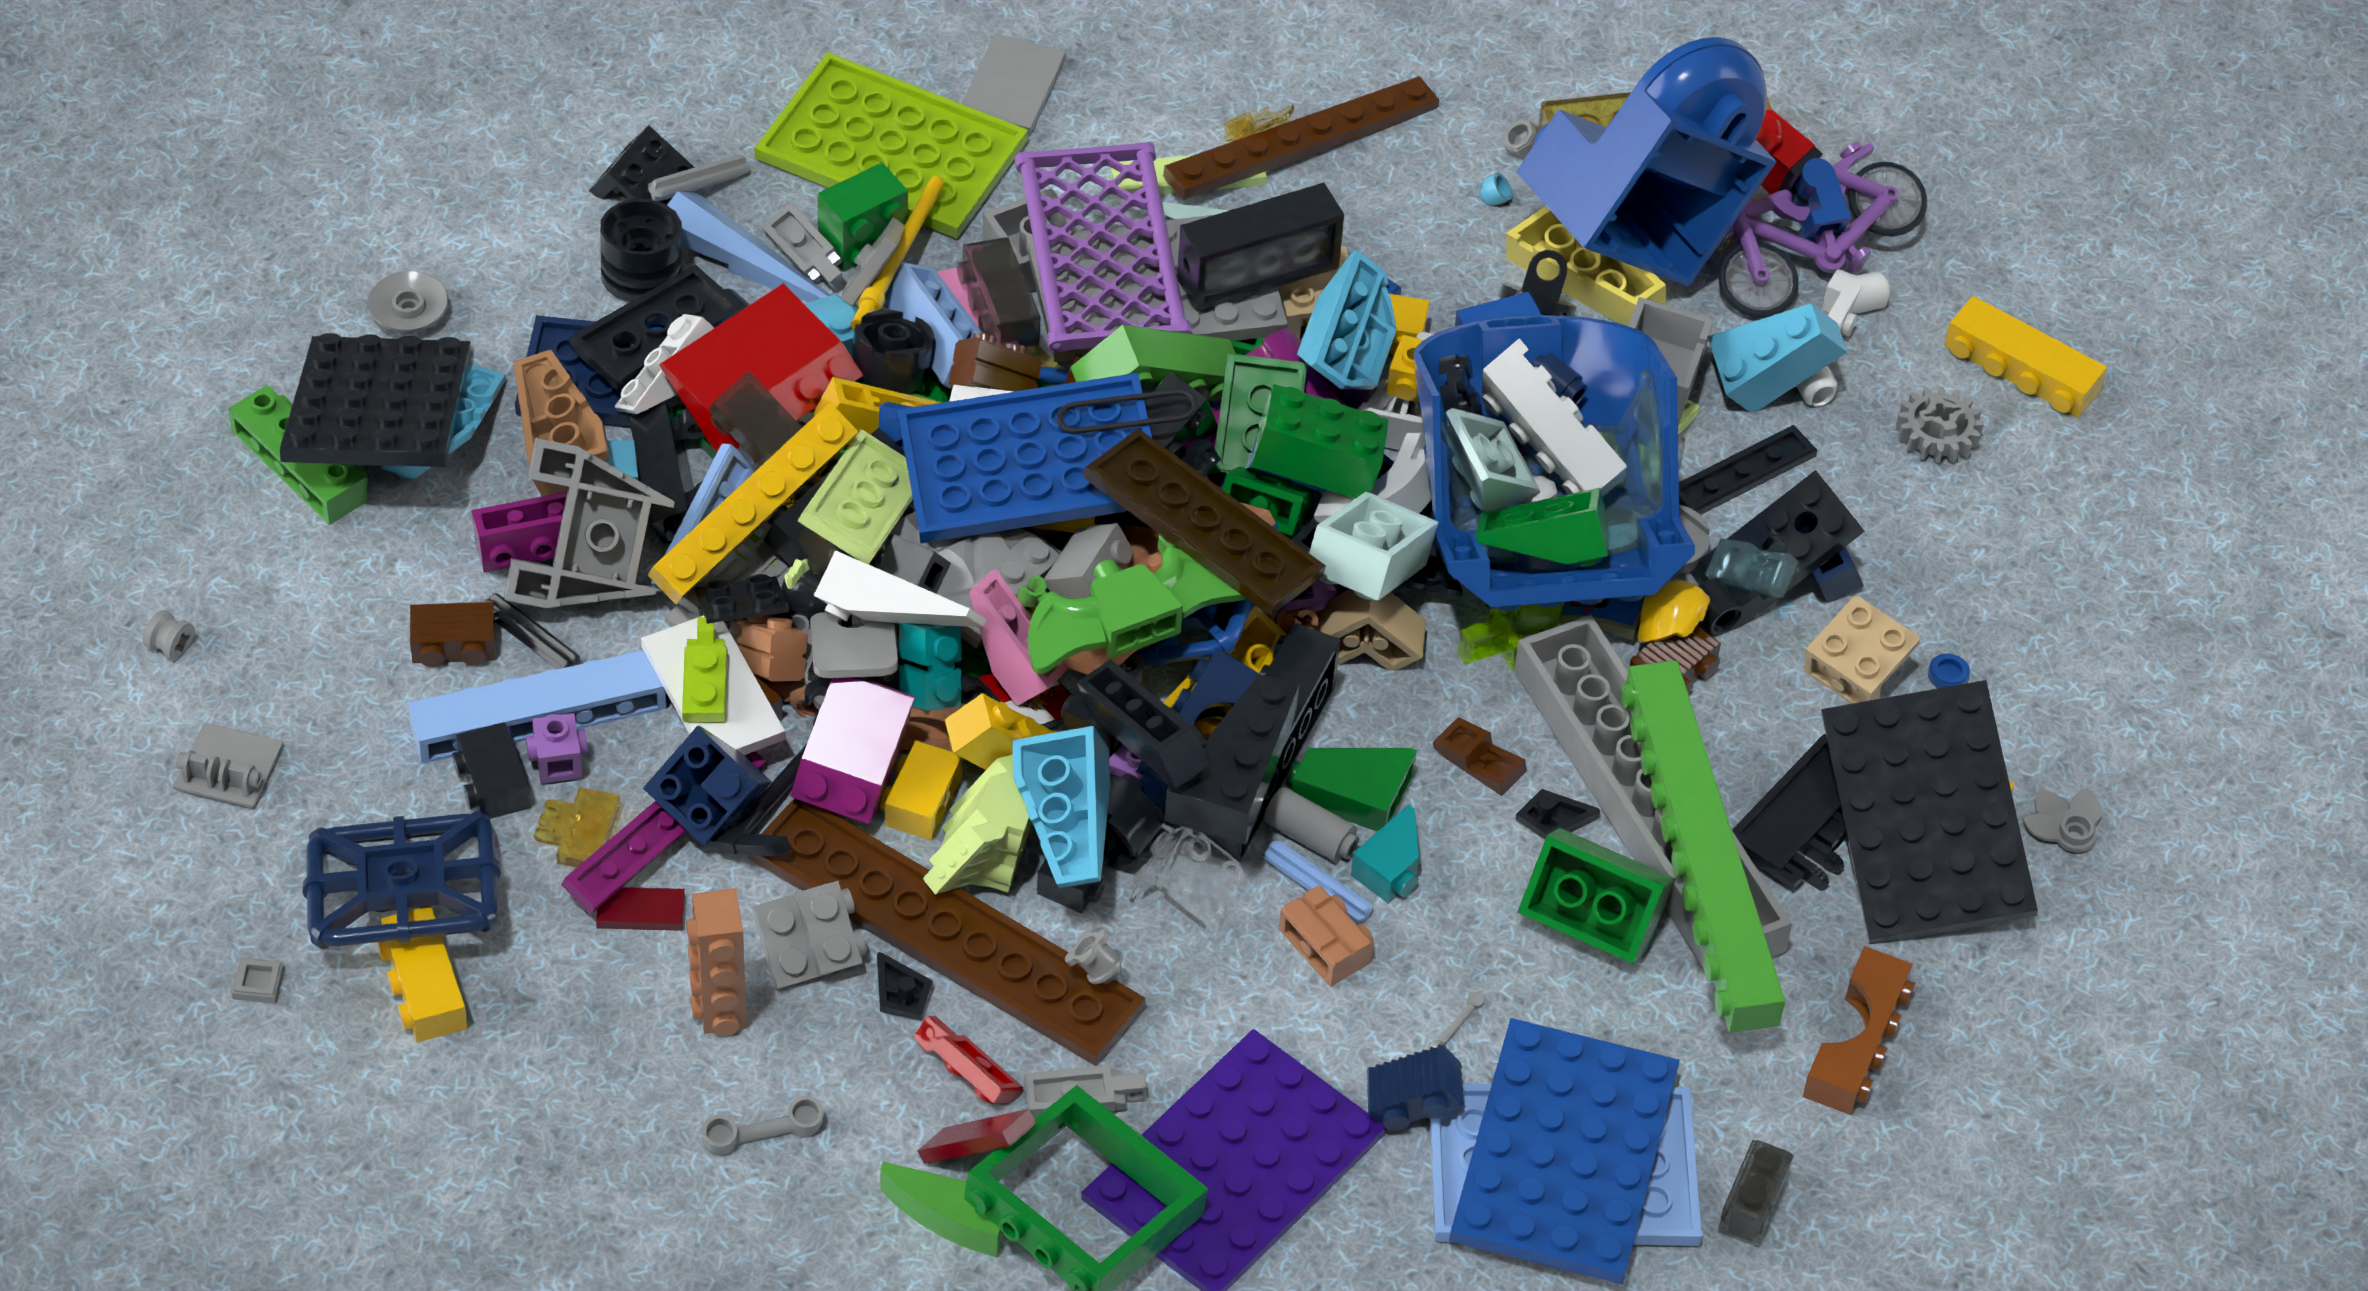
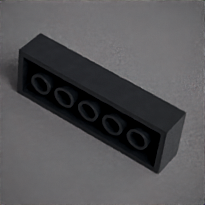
[1187,622,1340,868]

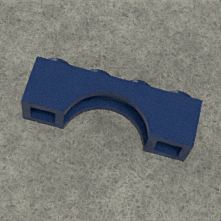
[1135,648,1259,809]

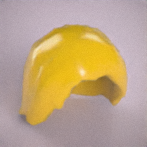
[1638,580,1710,643]

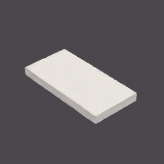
[641,615,785,755]

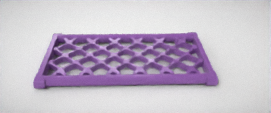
[1015,142,1193,352]

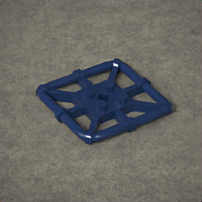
[302,811,501,949]

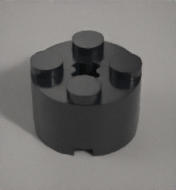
[851,310,934,393]
[1103,773,1165,870]

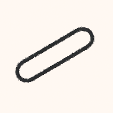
[1056,389,1198,434]

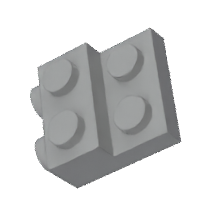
[751,881,867,990]

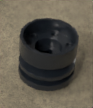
[600,199,682,302]

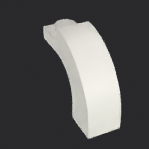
[1314,433,1432,523]

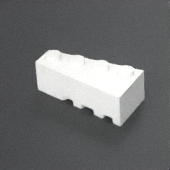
[1481,338,1627,497]

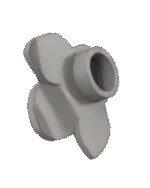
[2023,788,2102,853]

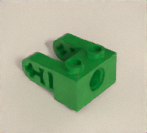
[1222,466,1314,540]

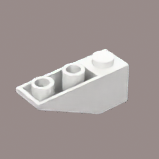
[614,314,714,414]

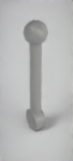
[1428,992,1485,1050]

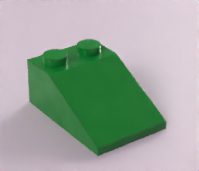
[1476,488,1611,567]

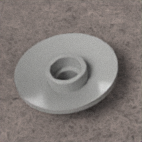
[368,271,448,333]

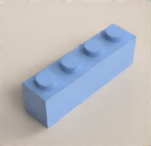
[884,262,982,389]

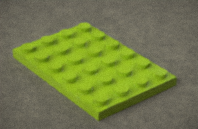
[754,52,1028,239]

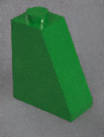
[1287,748,1417,832]

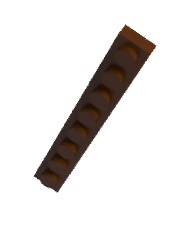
[1163,76,1440,201]

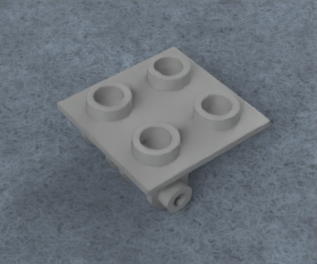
[173,722,284,808]

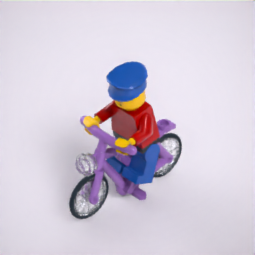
[1716,109,1927,318]

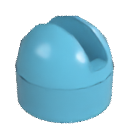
[1480,172,1512,206]

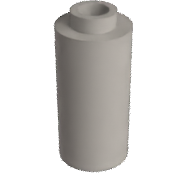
[1263,787,1360,863]

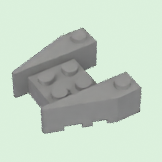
[504,438,675,608]

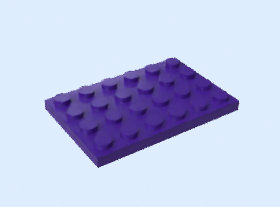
[1081,1029,1387,1291]

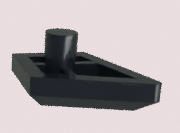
[1515,789,1600,839]
[877,952,933,1021]

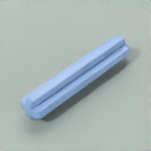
[1264,841,1373,924]

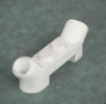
[1795,269,1890,407]

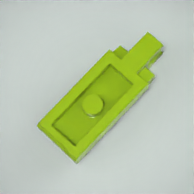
[682,617,727,722]

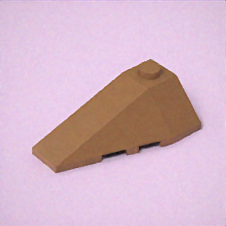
[513,349,609,496]

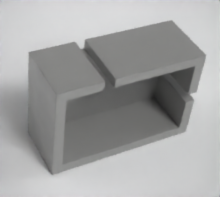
[1628,297,1714,425]

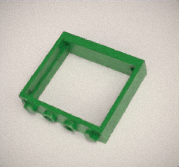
[964,1085,1208,1291]

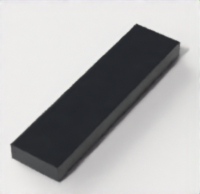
[1679,424,1818,515]

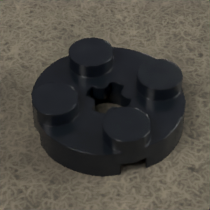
[1438,354,1483,415]

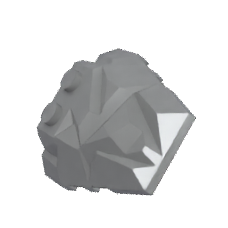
[884,500,1062,649]

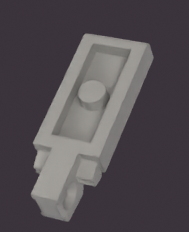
[762,202,847,293]
[1024,1065,1147,1118]

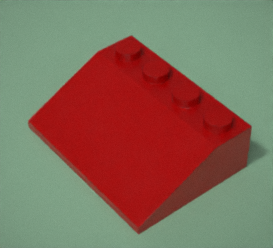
[659,283,863,455]

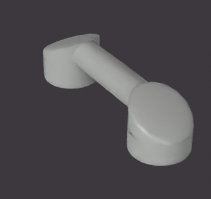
[702,1096,824,1156]

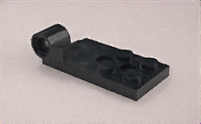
[569,264,750,391]
[1690,470,1865,635]

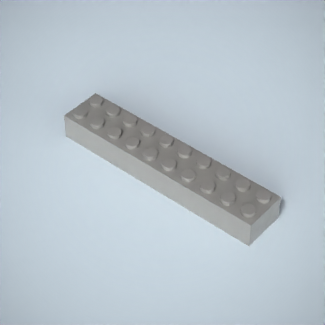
[1514,615,1792,968]

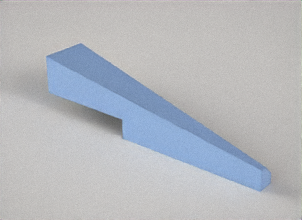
[667,191,831,303]

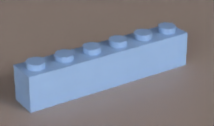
[408,650,666,764]

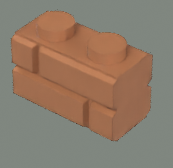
[730,614,808,681]
[1279,885,1374,987]

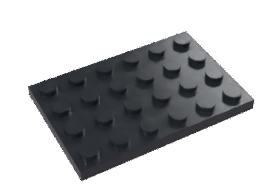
[280,333,471,467]
[1821,680,2038,944]

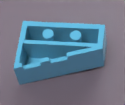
[1709,303,1847,412]

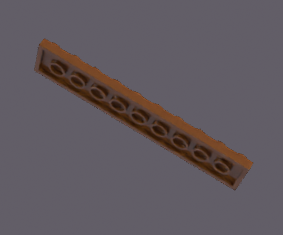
[748,798,1146,1066]

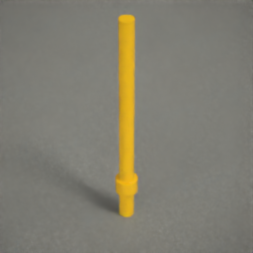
[851,176,945,330]

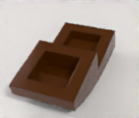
[1433,717,1527,796]

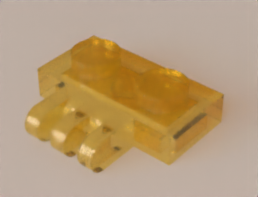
[534,787,621,867]

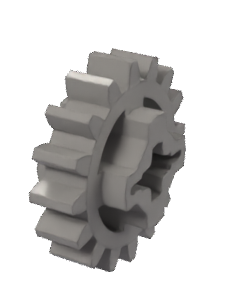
[1896,387,1984,463]

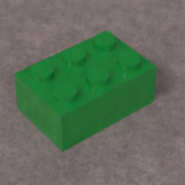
[1251,384,1389,499]
[1517,828,1675,964]

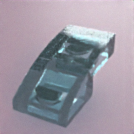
[1705,538,1799,598]

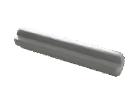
[648,155,749,202]

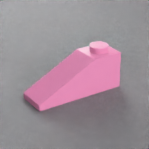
[969,569,1069,706]

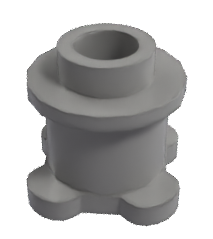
[1065,929,1123,985]

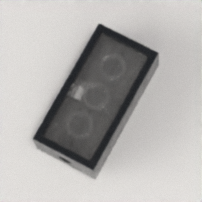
[1177,182,1345,312]

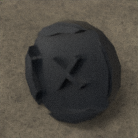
[1499,249,1577,316]

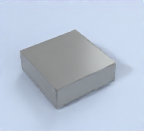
[232,958,284,1004]

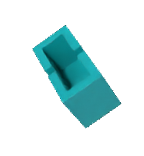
[899,623,961,711]

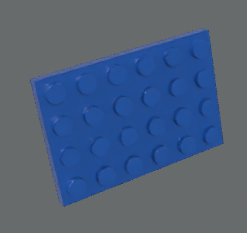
[897,373,1152,543]
[1449,1018,1680,1285]

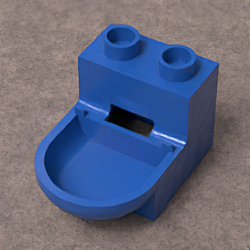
[1516,37,1777,286]

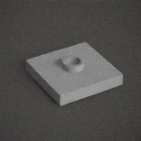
[841,217,905,305]

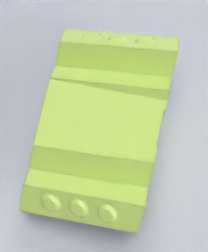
[923,754,1032,894]

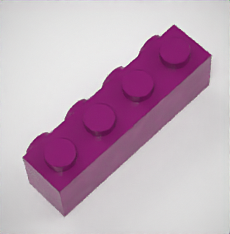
[471,491,568,573]

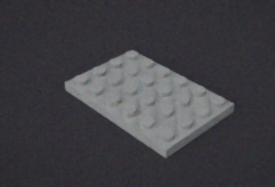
[1026,215,1288,362]

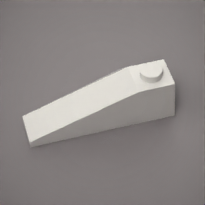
[814,550,987,627]

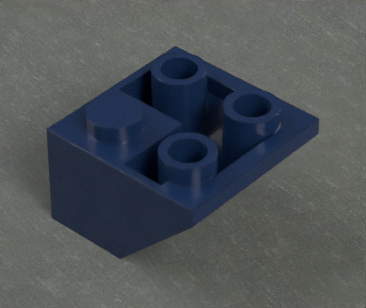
[643,725,772,846]

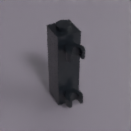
[628,401,705,544]

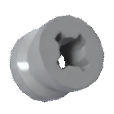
[143,610,195,661]

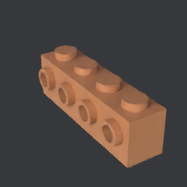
[686,888,747,1036]

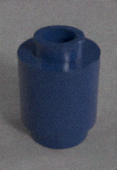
[1531,353,1587,405]

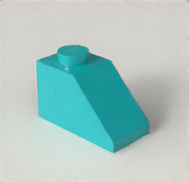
[1350,804,1419,904]

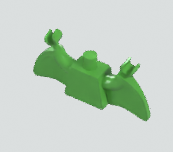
[1017,534,1247,674]

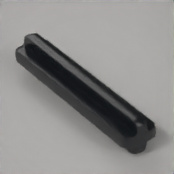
[485,593,581,669]

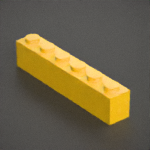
[648,402,858,605]

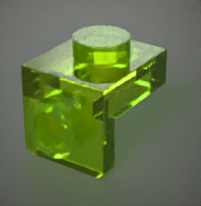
[1457,617,1522,671]

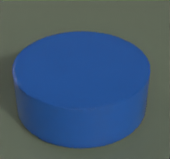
[1928,653,1970,688]

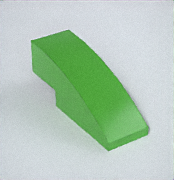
[880,1162,1004,1258]

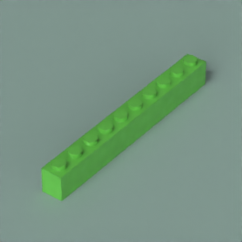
[1620,660,1786,1033]

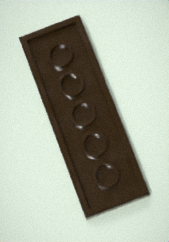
[1083,428,1326,616]

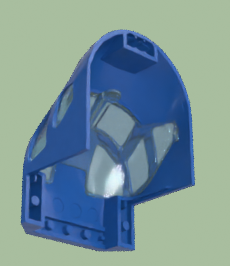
[1414,315,1695,611]

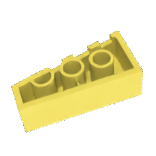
[1506,206,1666,326]

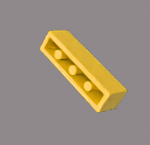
[1944,296,2108,418]

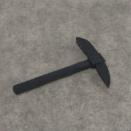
[707,742,808,856]

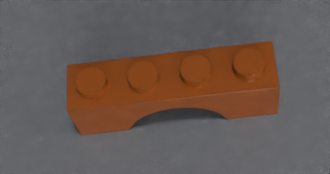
[1802,946,1915,1115]

